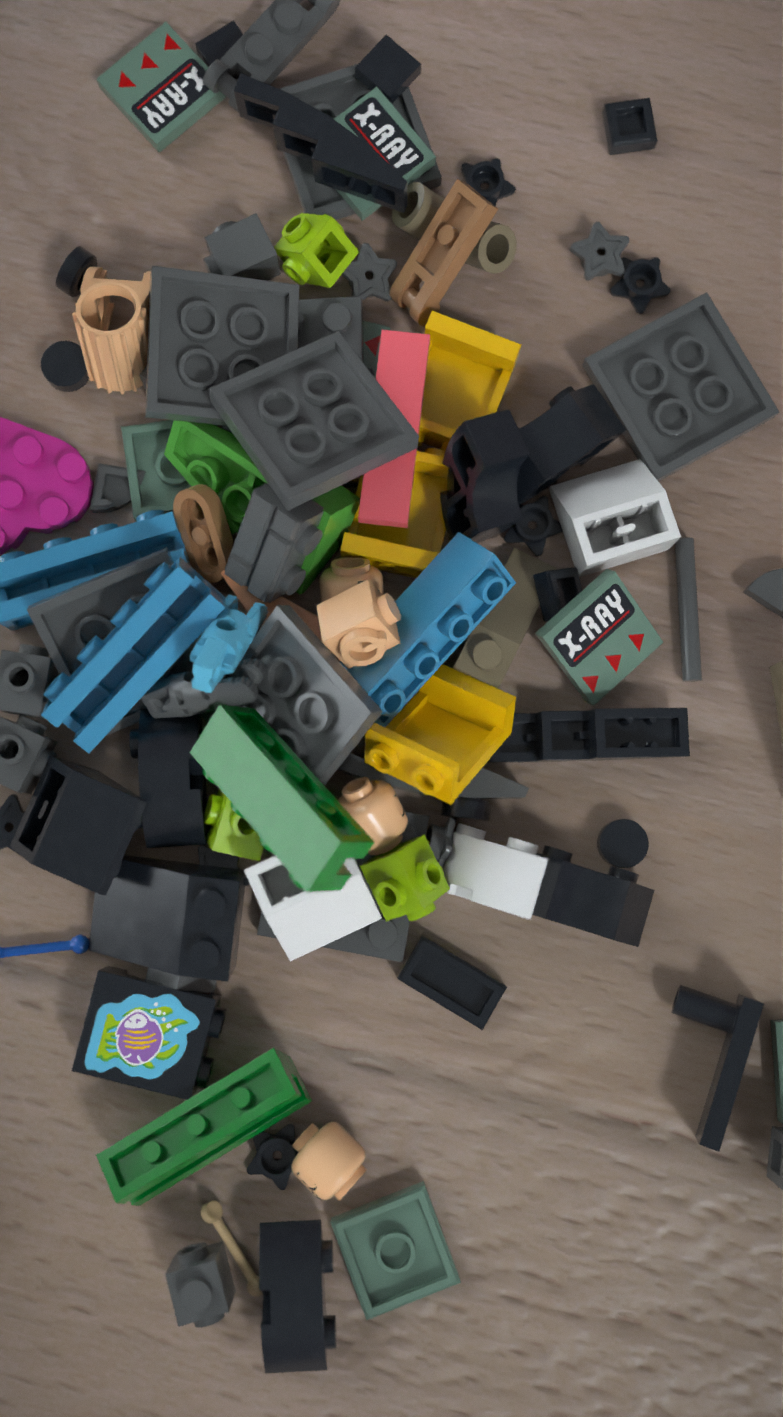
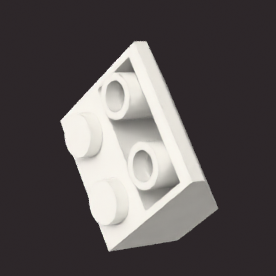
[549,459,681,577]
[244,855,382,961]

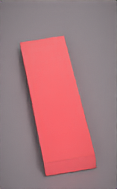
[358,330,430,528]

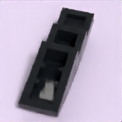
[234,73,408,213]
[487,708,690,763]

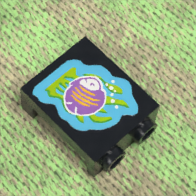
[71,966,227,1100]

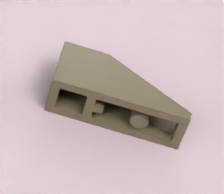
[453,547,557,689]

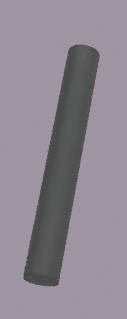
[675,537,702,682]

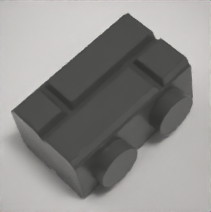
[224,483,324,603]

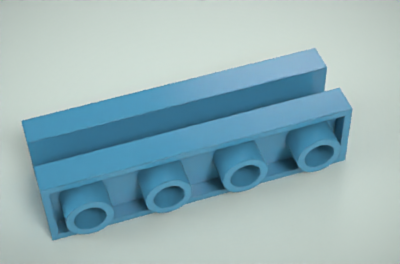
[0,510,191,631]
[340,532,516,727]
[41,557,226,754]

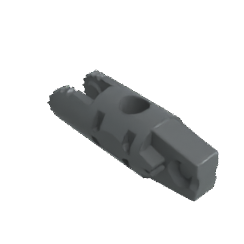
[141,658,267,718]

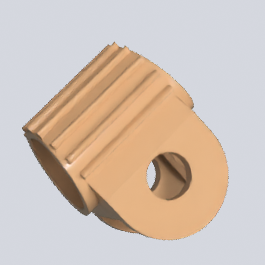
[72,267,151,395]

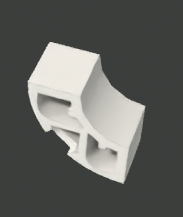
[442,823,548,920]

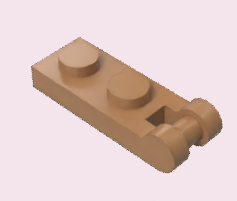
[389,179,498,326]

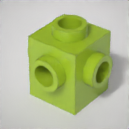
[274,213,359,288]
[204,788,264,861]
[360,835,450,921]

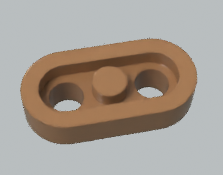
[173,484,234,583]

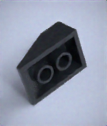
[89,855,246,982]

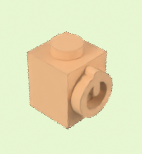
[316,579,401,669]

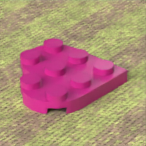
[0,417,94,555]

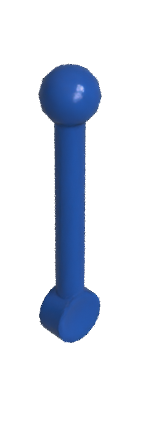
[0,934,89,958]

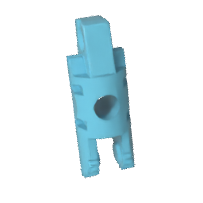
[190,594,269,693]

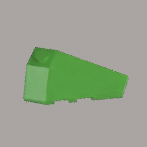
[164,420,360,594]

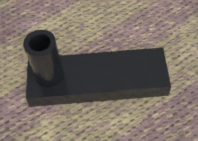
[671,985,764,1152]

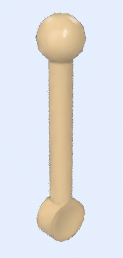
[201,1200,262,1297]

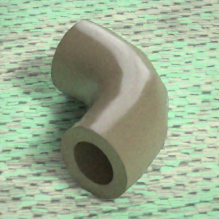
[392,182,517,274]

